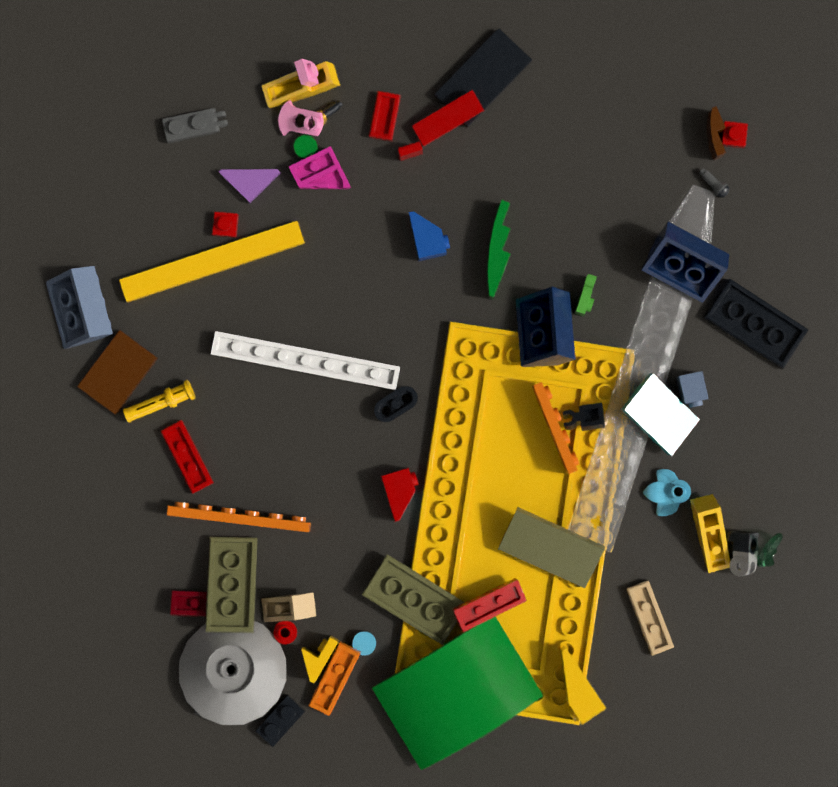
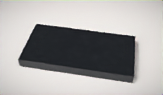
[434,28,532,127]
[704,279,809,369]

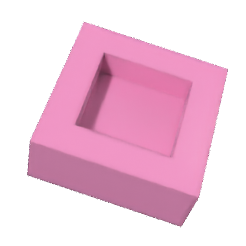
[294,59,319,87]

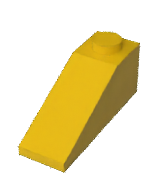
[690,494,730,573]
[560,646,606,725]

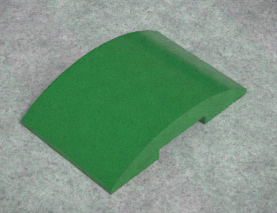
[372,616,543,770]

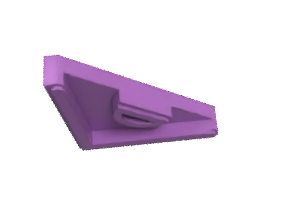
[219,169,280,203]

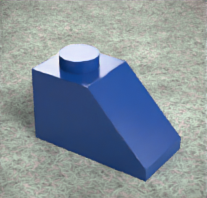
[409,211,450,261]

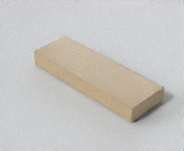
[626,580,674,656]

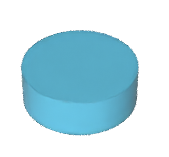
[352,631,376,655]

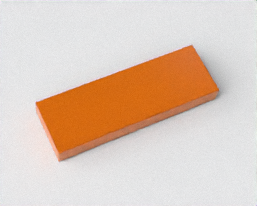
[308,641,361,716]

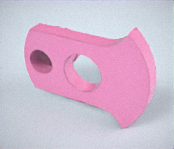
[278,100,323,136]

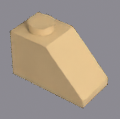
[261,593,316,622]

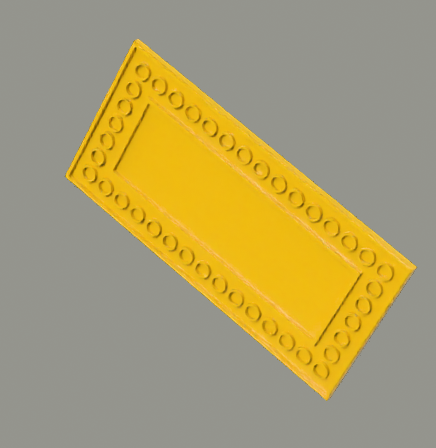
[395,322,635,725]

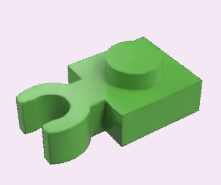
[574,274,597,316]

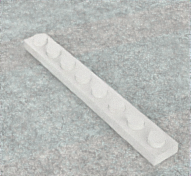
[211,331,400,390]

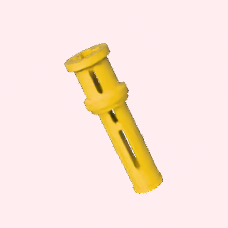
[123,380,195,423]

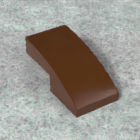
[707,106,726,160]

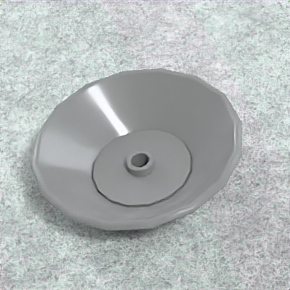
[179,621,286,725]

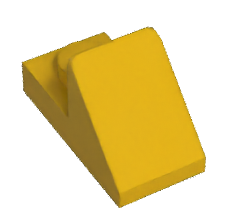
[301,636,339,683]

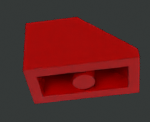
[381,468,419,522]

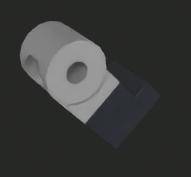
[727,530,759,577]

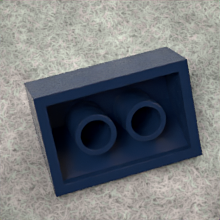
[641,222,729,303]
[516,287,576,367]

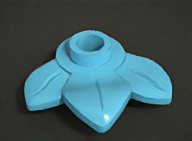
[643,469,691,516]

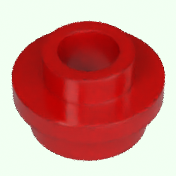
[274,621,297,644]

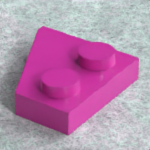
[289,146,351,189]

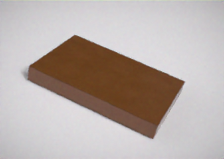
[77,330,158,415]

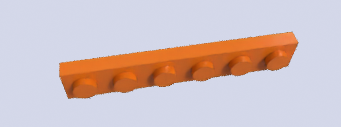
[167,502,311,532]

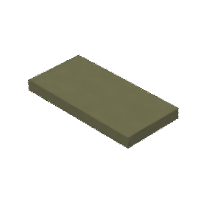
[498,507,605,588]
[205,537,258,633]
[362,554,465,645]

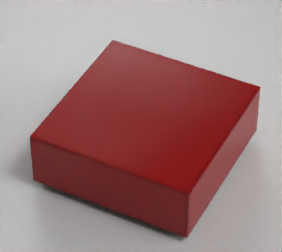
[398,141,423,161]

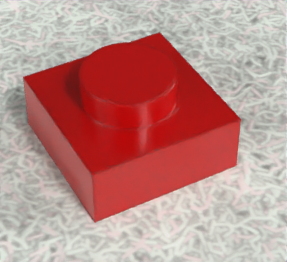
[721,121,748,148]
[212,212,239,238]

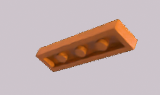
[532,382,579,474]

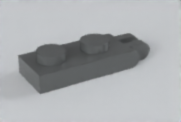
[162,108,228,143]

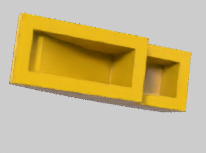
[262,61,340,108]

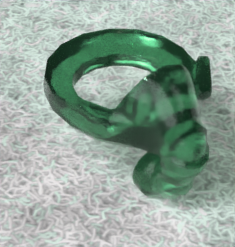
[757,533,783,567]

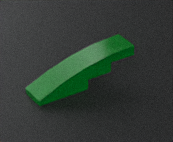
[487,200,511,300]

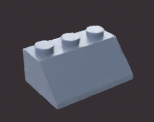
[46,266,113,349]

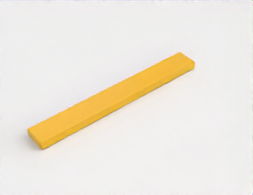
[119,221,305,303]

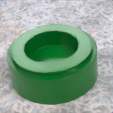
[294,135,318,159]

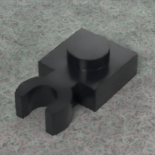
[562,403,606,431]

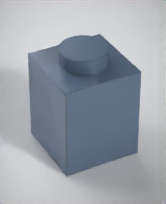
[676,371,709,408]

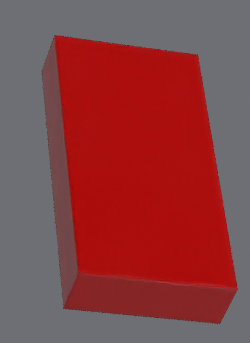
[369,91,401,142]

